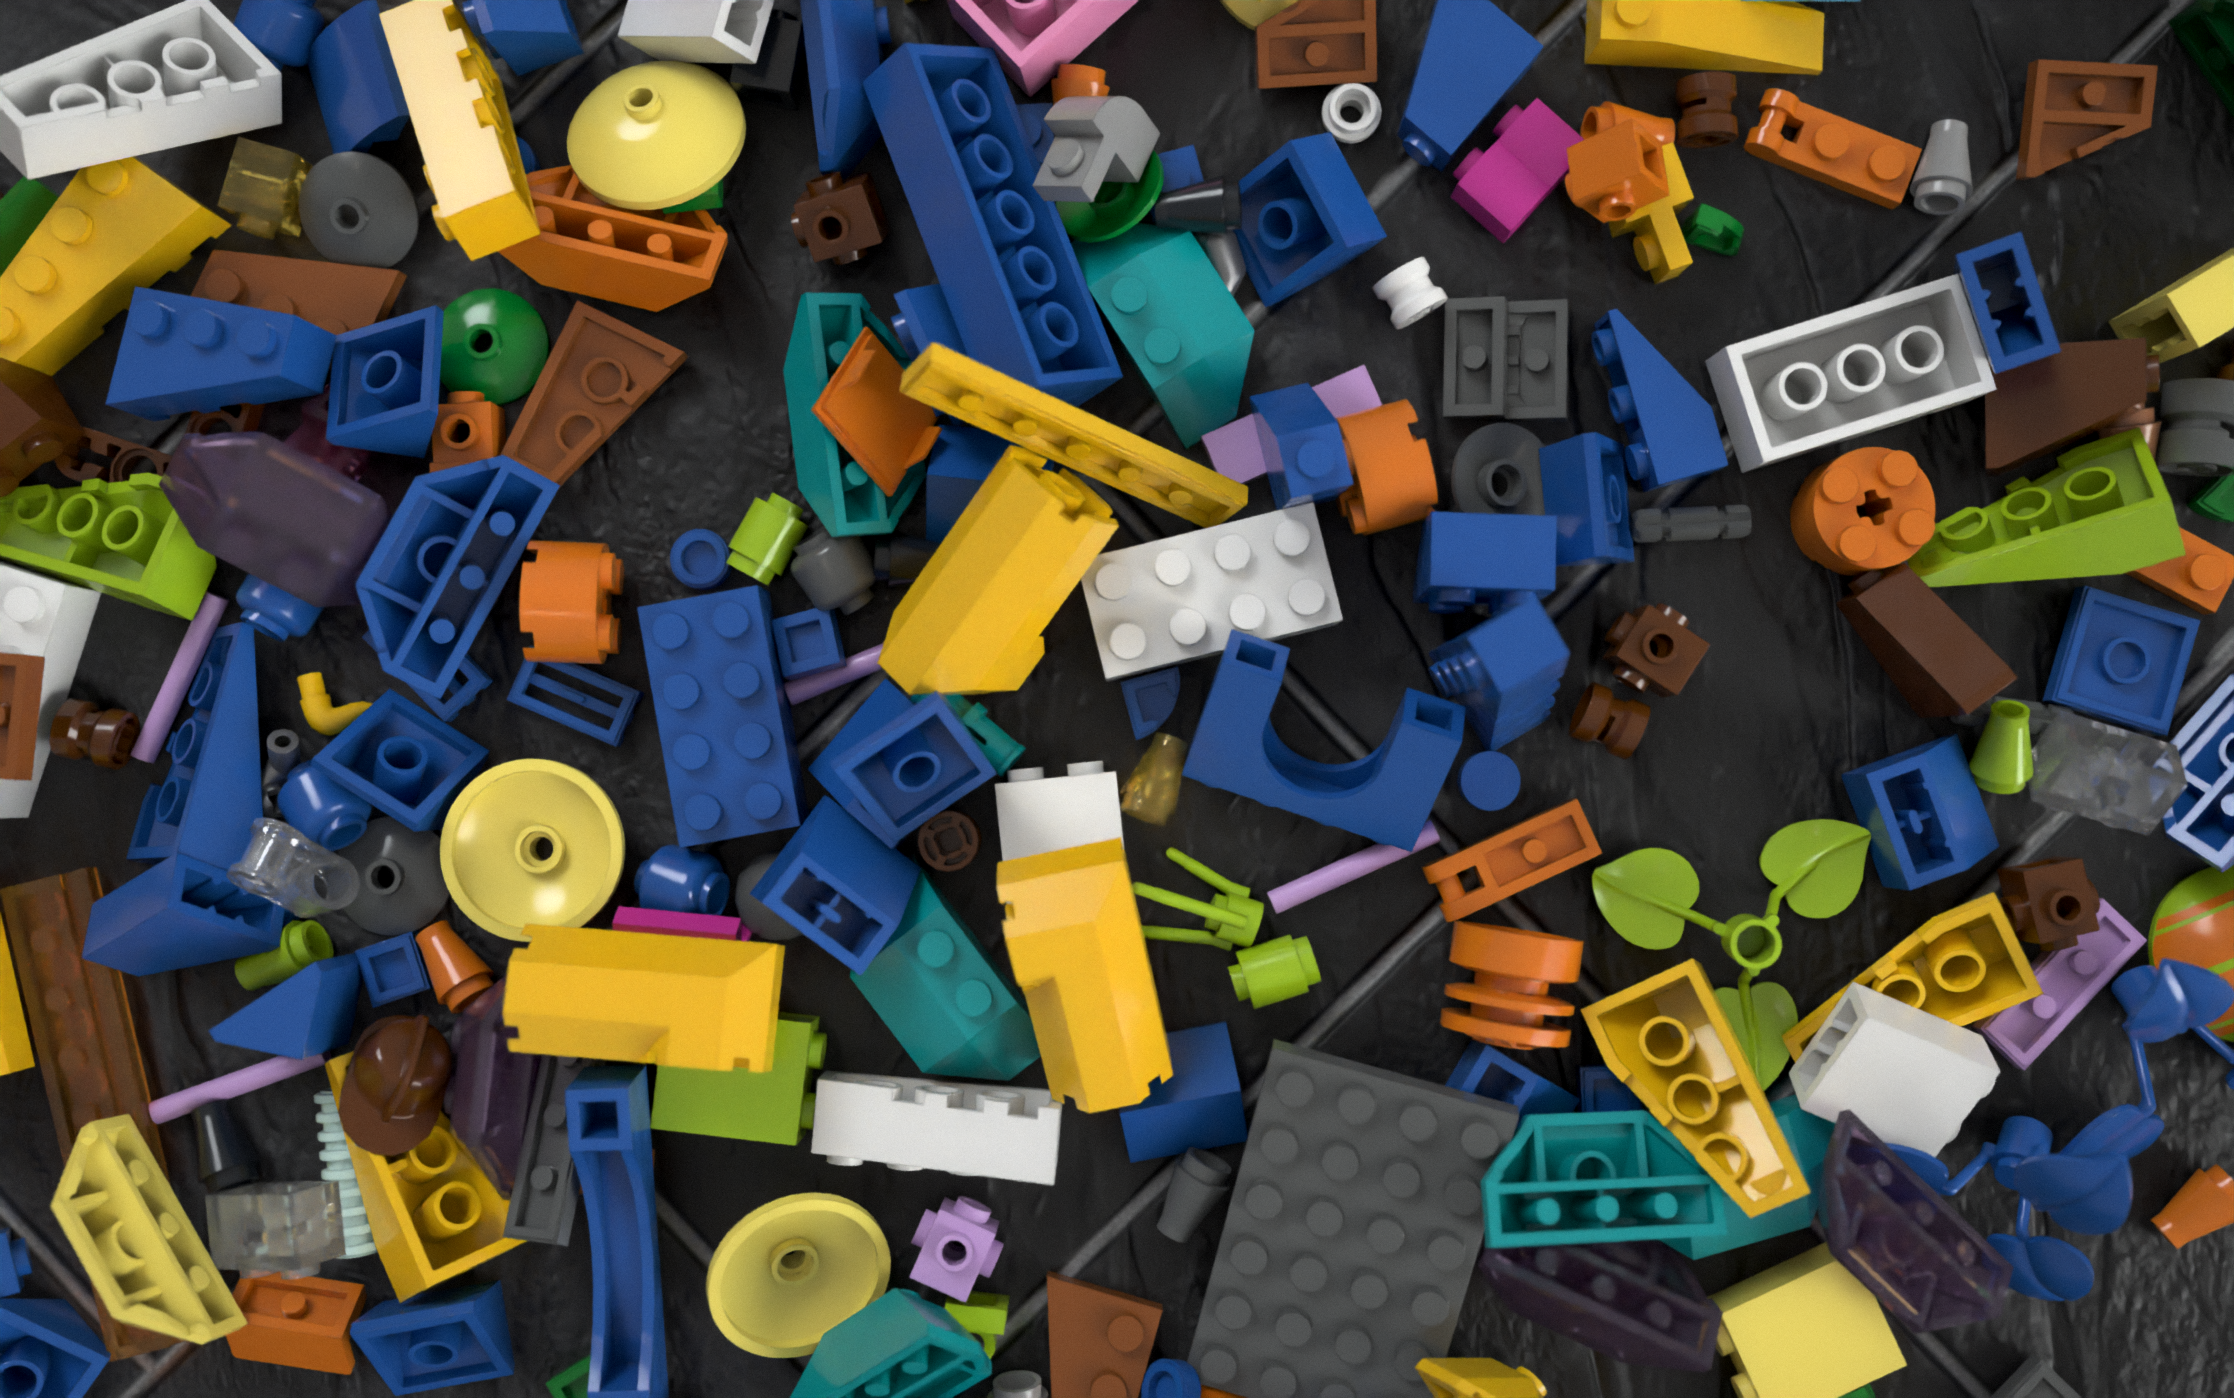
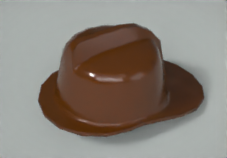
[338,1015,452,1156]

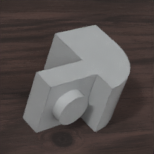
[1032,96,1160,202]

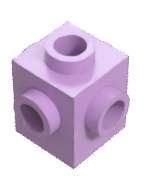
[909,1196,1004,1303]

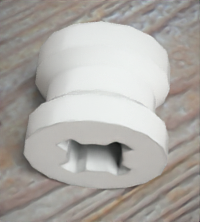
[1372,257,1448,330]

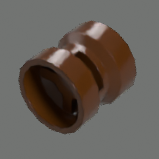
[1675,71,1738,149]
[1568,682,1651,760]
[49,698,140,770]
[918,810,983,872]

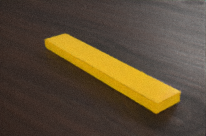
[900,342,1248,528]

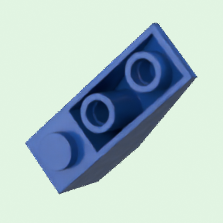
[1591,308,1729,493]

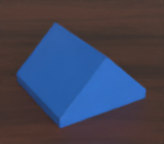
[326,305,444,458]
[926,424,1054,543]
[1539,432,1635,567]
[311,689,490,831]
[830,691,997,843]
[209,953,363,1060]
[1119,1021,1248,1163]
[350,1280,515,1396]
[0,1299,112,1398]

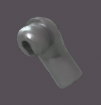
[1195,230,1246,297]
[261,729,301,817]

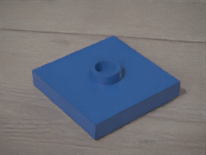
[2042,585,2200,736]

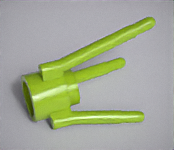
[1132,847,1264,951]

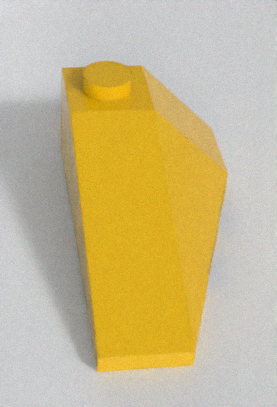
[1584,0,1824,75]
[1782,892,2044,1063]
[1581,958,1811,1218]
[325,1051,527,1303]

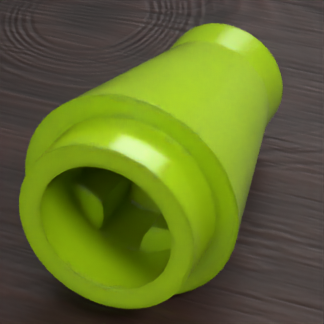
[1969,700,2034,794]
[235,920,333,991]

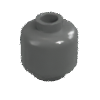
[790,526,876,615]

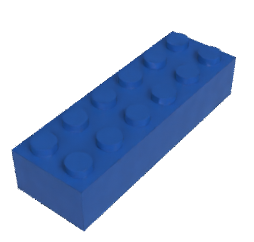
[862,43,1123,408]

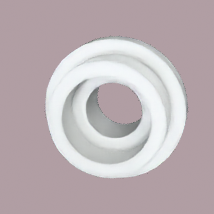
[1321,83,1381,143]

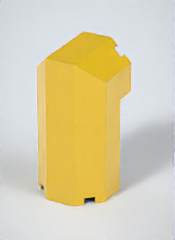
[877,445,1119,695]
[997,837,1173,1113]
[503,923,785,1072]

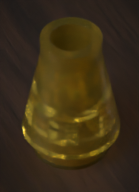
[1120,733,1189,826]

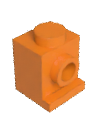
[429,391,506,472]

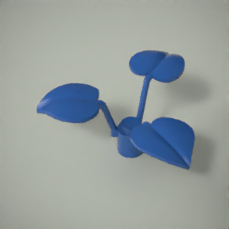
[2058,958,2234,1160]
[1840,1116,2133,1301]

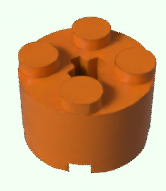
[1335,399,1438,536]
[1790,447,1936,575]
[519,540,624,664]

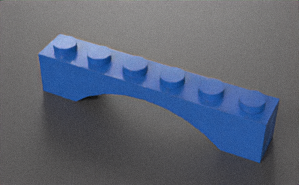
[565,1065,669,1398]

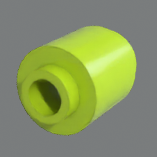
[726,492,809,586]
[1228,934,1321,1009]

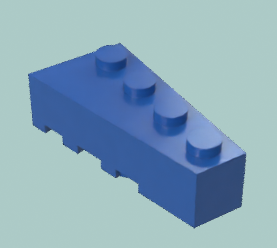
[1428,596,1570,751]

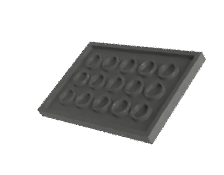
[1187,1039,1519,1398]

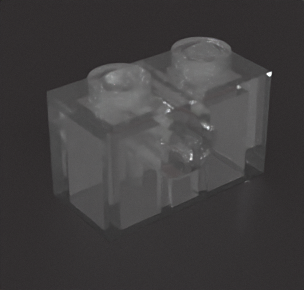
[2028,711,2188,836]
[205,1181,346,1280]

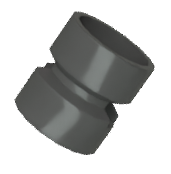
[2155,378,2234,477]

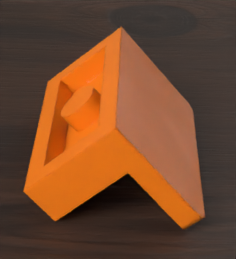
[226,1266,367,1375]

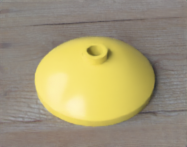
[567,61,746,210]
[440,759,625,942]
[706,1193,891,1358]

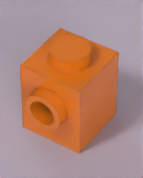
[1565,118,1669,223]

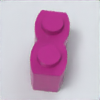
[1451,98,1585,243]

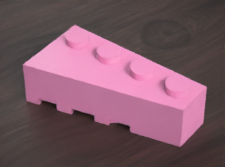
[947,0,1139,98]

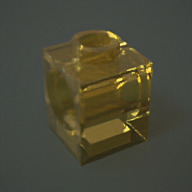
[217,137,314,240]

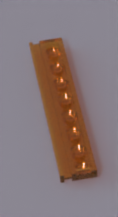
[0,867,191,1362]

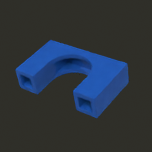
[1182,629,1466,852]

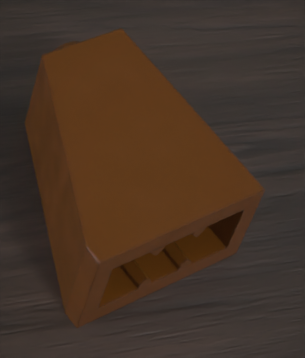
[1985,338,2160,477]
[1835,563,2017,718]

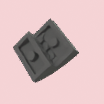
[1443,296,1570,422]

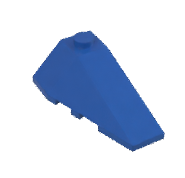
[126,622,263,875]

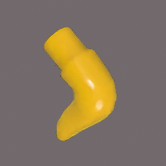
[297,672,373,736]

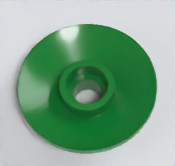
[1056,150,1164,243]
[440,288,550,406]

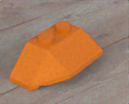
[498,165,728,312]

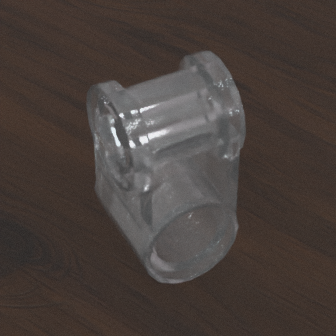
[226,817,360,918]

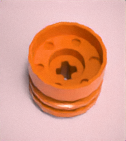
[1440,921,1584,1050]

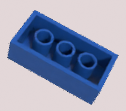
[637,585,809,848]

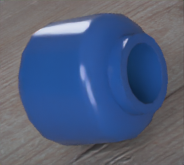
[233,0,325,72]
[236,549,331,642]
[277,760,372,851]
[634,845,730,916]

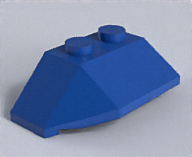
[800,0,892,179]
[355,454,560,699]
[2152,674,2234,872]

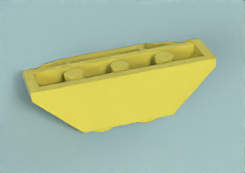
[51,1114,248,1345]

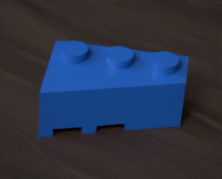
[105,286,337,422]

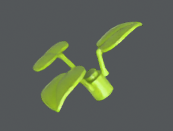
[1591,819,1871,1091]

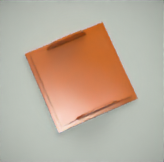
[811,327,942,497]

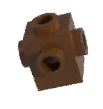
[791,171,891,265]
[1602,603,1711,698]
[1997,856,2100,951]

